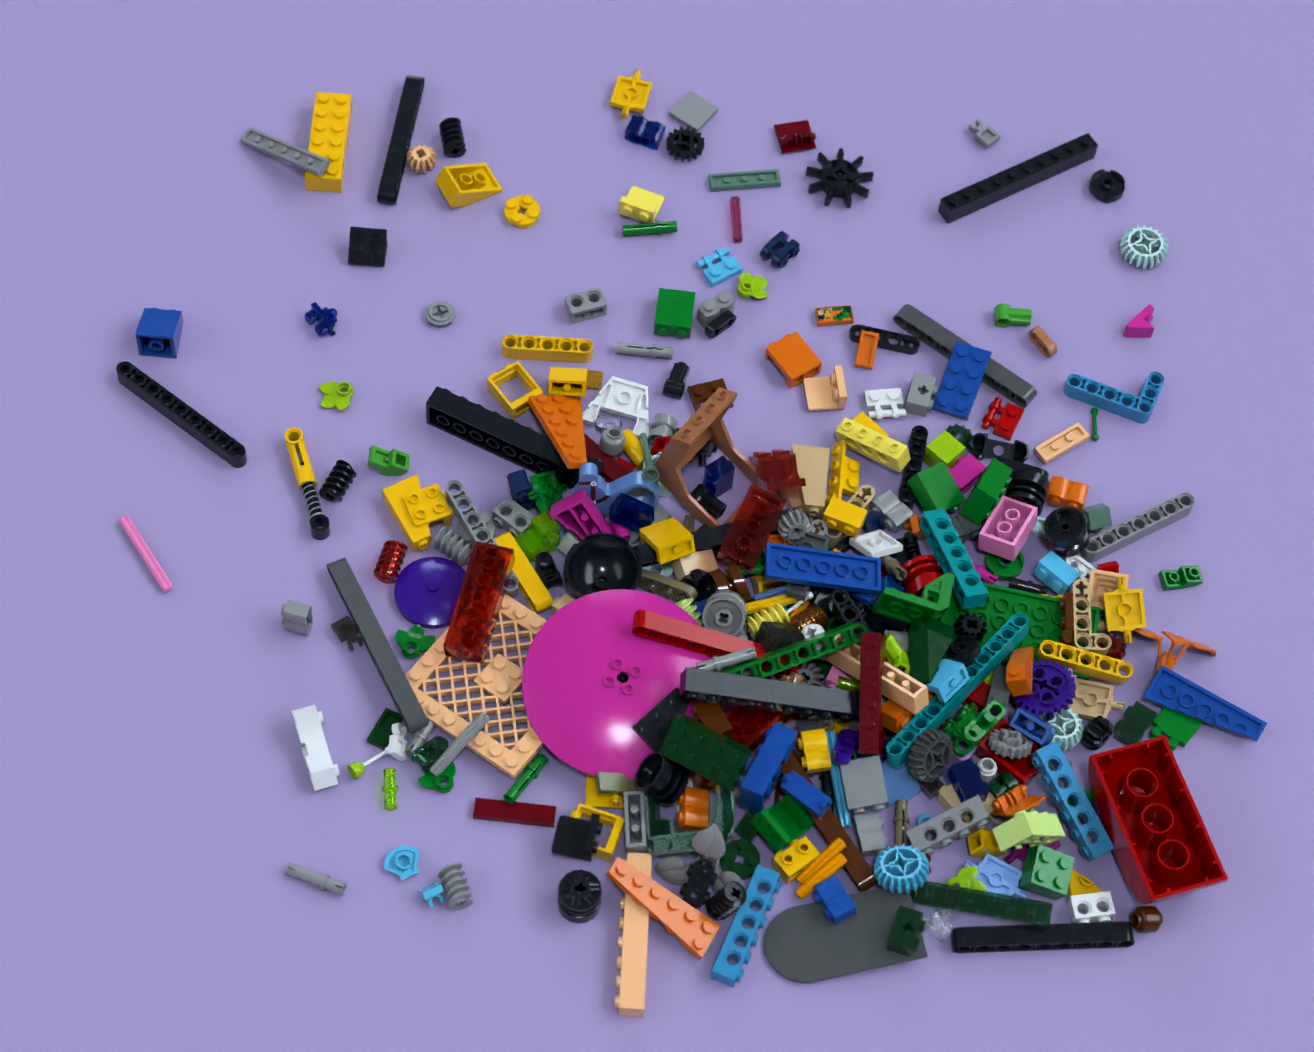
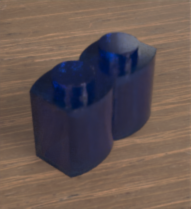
[624,115,666,150]

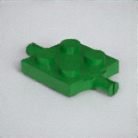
[528,470,567,513]
[942,702,978,739]

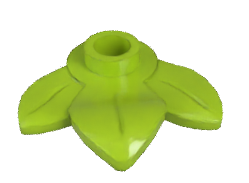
[737,272,769,299]
[318,381,354,411]
[946,866,987,907]

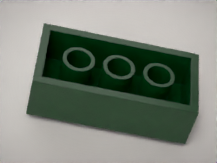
[658,713,753,791]

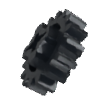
[666,126,705,161]

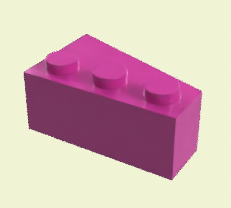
[550,488,614,540]

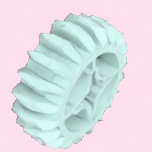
[1119,224,1168,270]
[1034,708,1084,753]

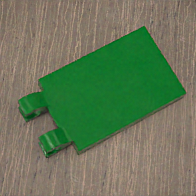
[1148,708,1204,752]

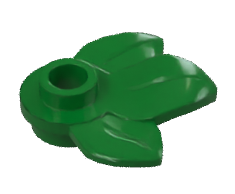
[395,624,435,659]
[418,761,456,793]

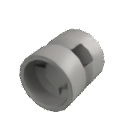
[648,413,678,445]

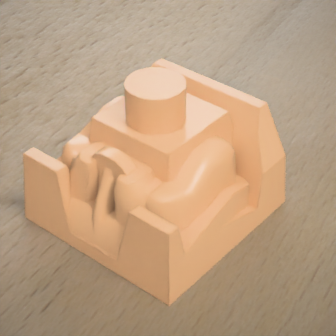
[1088,569,1130,610]

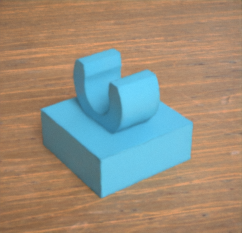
[418,882,444,908]

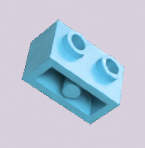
[1032,550,1081,595]

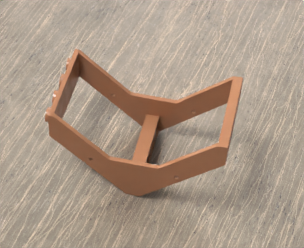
[654,387,777,528]

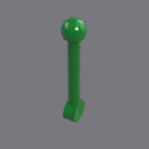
[1090,407,1099,441]

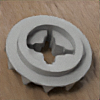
[426,301,455,327]

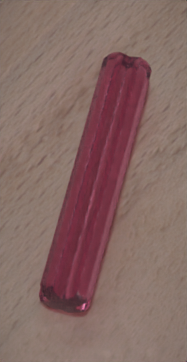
[730,196,743,243]

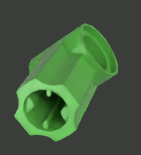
[995,303,1032,328]

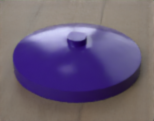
[394,557,472,629]

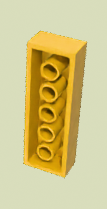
[305,92,352,193]

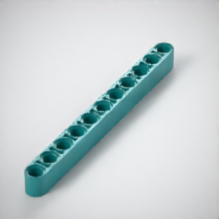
[886,613,1029,767]

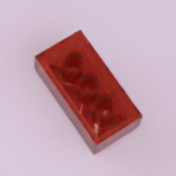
[717,484,786,574]

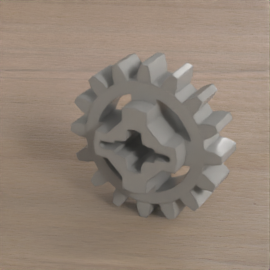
[988,728,1033,759]

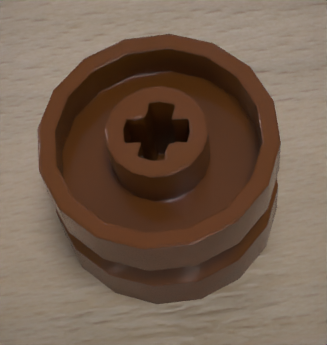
[709,561,752,603]

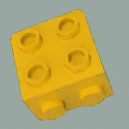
[403,483,454,527]

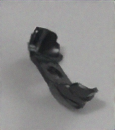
[969,433,1029,463]

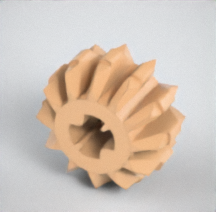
[406,144,436,174]

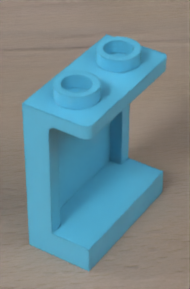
[909,659,970,703]

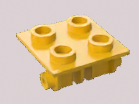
[585,775,624,809]

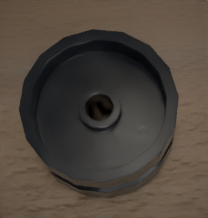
[1044,507,1090,557]

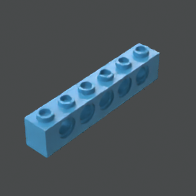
[1030,740,1115,862]
[710,865,782,988]

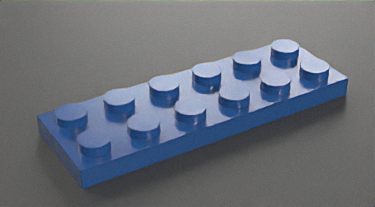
[765,542,881,595]

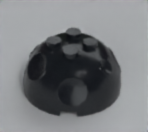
[564,533,642,598]

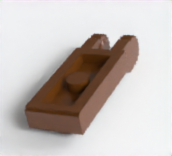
[1059,592,1074,646]

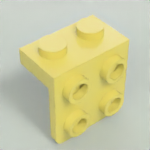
[619,186,664,223]

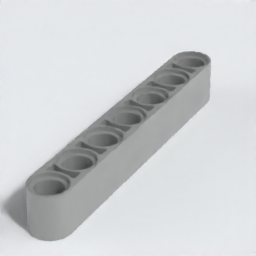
[446,480,519,597]
[1081,492,1195,563]

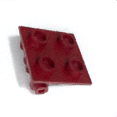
[774,120,816,153]

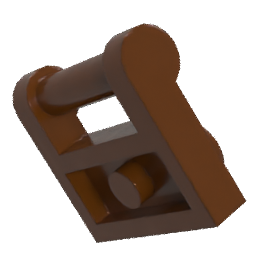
[687,378,733,412]

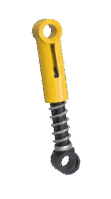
[284,427,330,540]

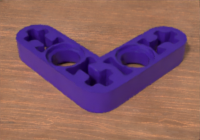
[832,729,895,764]

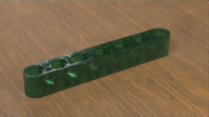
[910,881,1053,926]

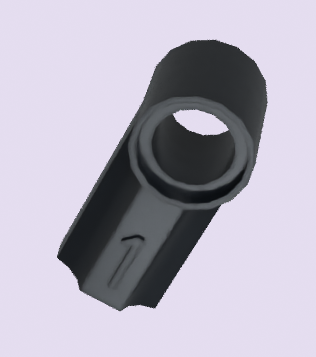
[663,362,690,399]
[690,484,727,519]

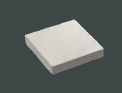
[849,530,903,558]

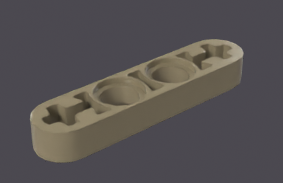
[638,568,698,601]

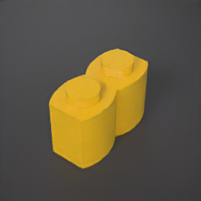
[797,728,832,774]

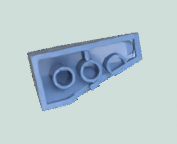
[834,753,921,819]

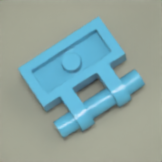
[696,247,743,287]

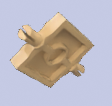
[1070,678,1125,720]

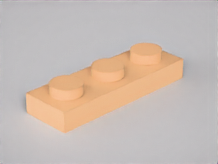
[1033,422,1090,465]

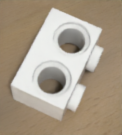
[1067,891,1116,923]

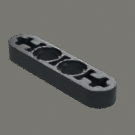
[849,324,920,355]

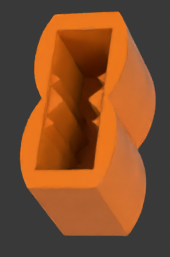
[1045,476,1089,512]
[676,787,709,832]

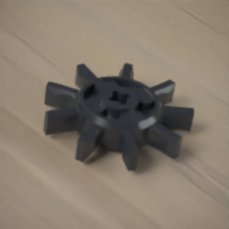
[806,148,873,208]

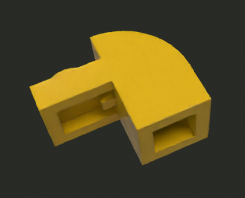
[967,829,1007,858]

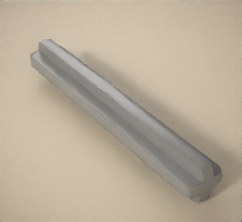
[429,711,490,777]

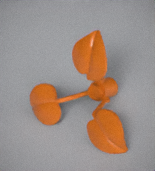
[1131,628,1217,670]

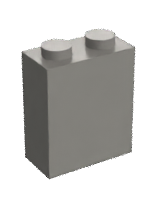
[840,755,890,814]

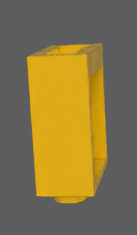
[487,361,544,419]
[570,803,625,862]

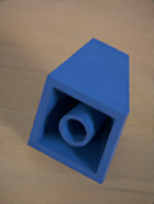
[135,308,183,359]

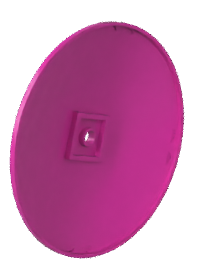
[522,589,720,780]

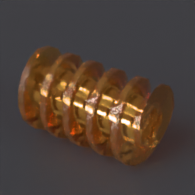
[784,605,828,642]

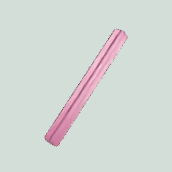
[119,515,173,592]

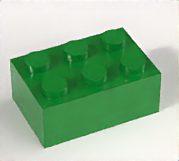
[960,457,1013,525]

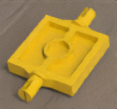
[610,69,652,119]
[1102,577,1147,643]

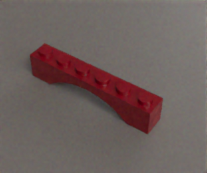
[859,633,886,756]

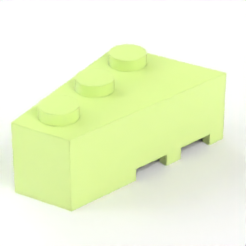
[992,810,1065,852]

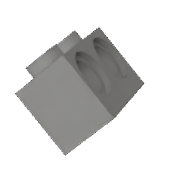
[565,287,607,324]
[492,496,537,542]

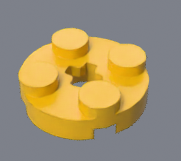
[504,195,540,229]

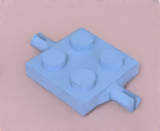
[963,853,1029,908]

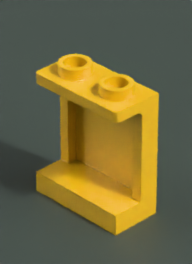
[639,517,696,564]

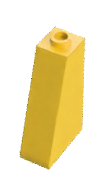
[382,474,431,552]

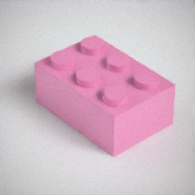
[978,495,1038,562]

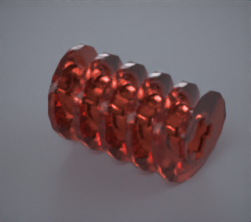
[374,540,408,584]

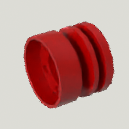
[900,555,943,598]

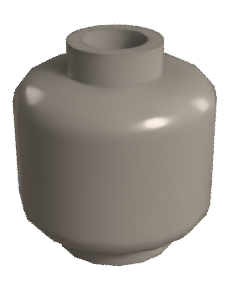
[599,427,625,456]

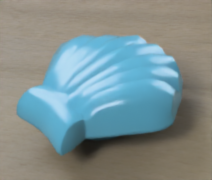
[384,845,420,881]

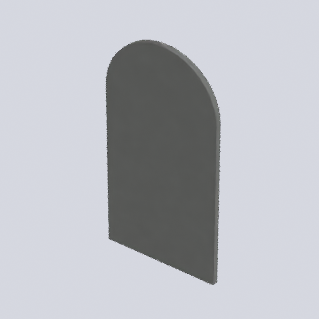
[764,887,928,983]

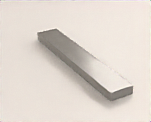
[240,127,331,177]

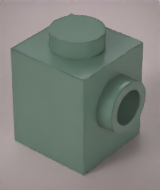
[1081,503,1112,532]

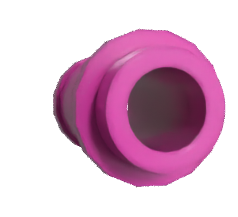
[610,518,631,541]

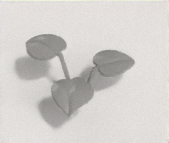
[655,824,744,893]

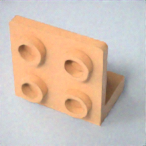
[803,365,847,411]

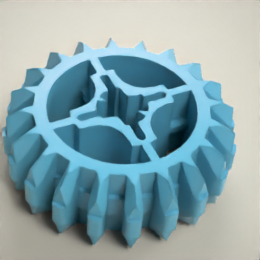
[874,843,930,895]

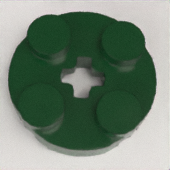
[719,838,760,880]

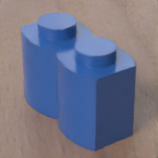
[812,875,856,924]

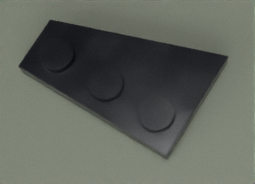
[632,687,690,752]

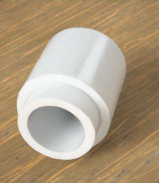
[974,758,997,784]

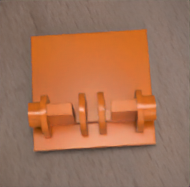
[992,784,1046,818]

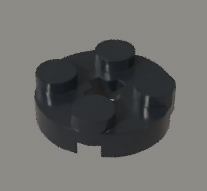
[1089,169,1125,204]
[945,635,981,667]

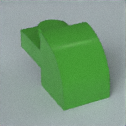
[368,445,410,476]

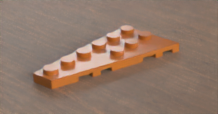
[528,394,587,469]

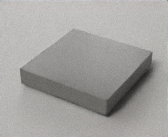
[669,91,718,133]

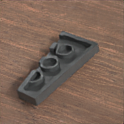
[786,532,831,601]

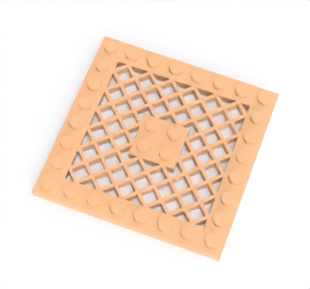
[405,583,547,779]

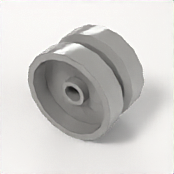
[702,590,747,636]

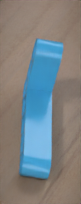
[1063,371,1164,424]

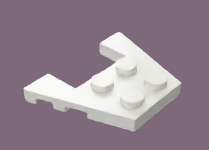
[582,376,649,439]

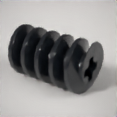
[439,117,466,158]
[319,460,357,502]
[706,881,747,920]

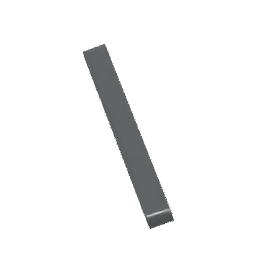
[893,304,1037,408]

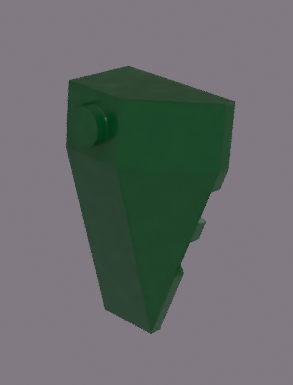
[909,617,955,685]

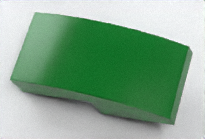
[1158,565,1204,591]

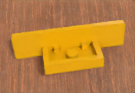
[827,439,860,506]

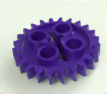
[1012,659,1076,720]

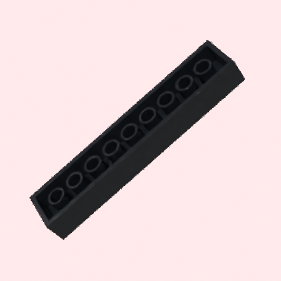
[426,386,605,490]

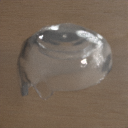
[593,413,623,436]

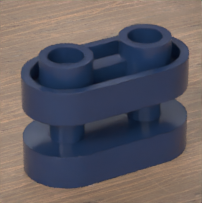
[760,231,800,269]

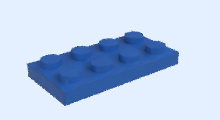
[932,341,992,421]

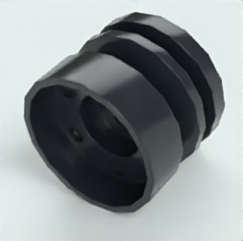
[1005,469,1050,517]
[635,751,689,805]
[558,870,602,924]

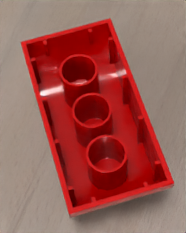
[1088,735,1228,904]

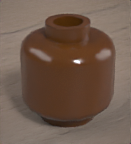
[1131,905,1163,933]

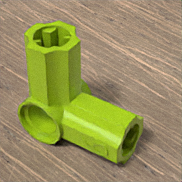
[884,632,910,675]

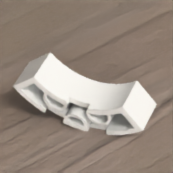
[291,705,340,791]

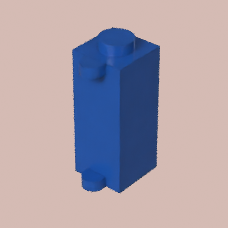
[780,770,832,819]

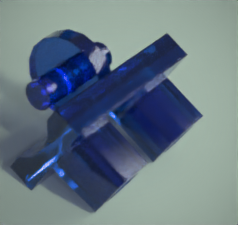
[305,302,338,337]

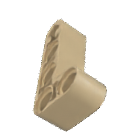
[809,485,875,547]
[1070,579,1112,655]

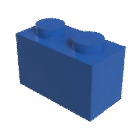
[1009,708,1058,745]

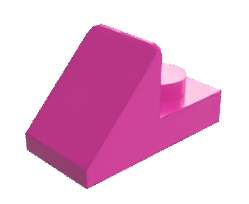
[1123,304,1155,338]

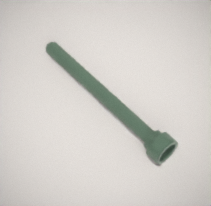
[639,433,659,482]

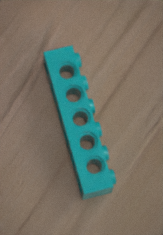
[919,509,988,610]

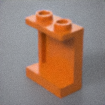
[765,332,822,389]

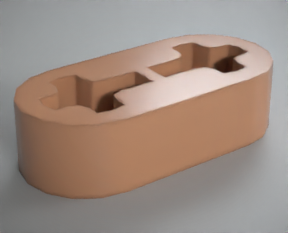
[1029,326,1057,358]

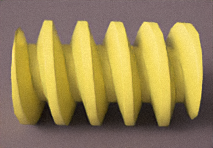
[746,603,790,640]

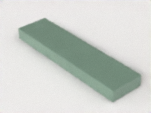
[708,169,781,192]

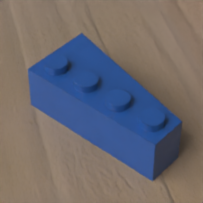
[738,722,798,813]

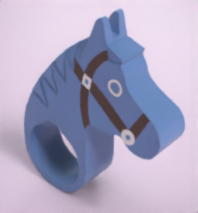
[571,463,659,517]

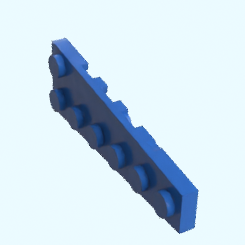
[1142,665,1267,742]

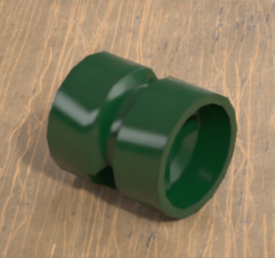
[985,771,1019,798]

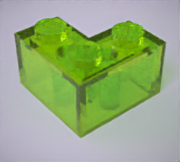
[515,510,560,563]

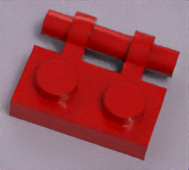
[981,397,1025,441]

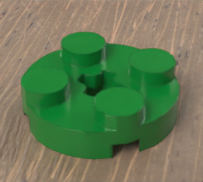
[985,551,1024,580]

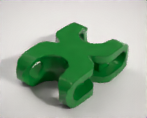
[952,700,1006,758]

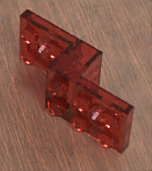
[748,449,806,490]

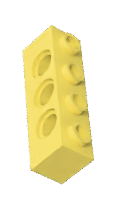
[835,417,911,472]

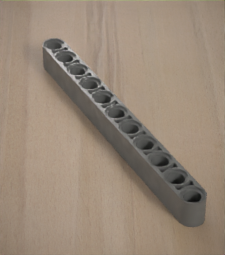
[326,557,429,733]

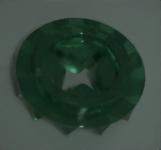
[946,423,973,449]

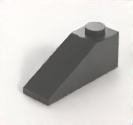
[985,665,1010,721]

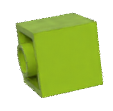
[923,430,966,469]

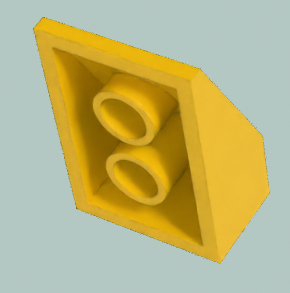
[435,163,503,208]

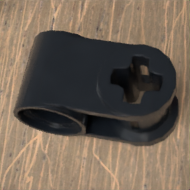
[535,552,563,590]

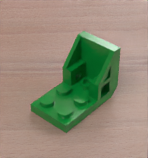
[872,572,955,624]

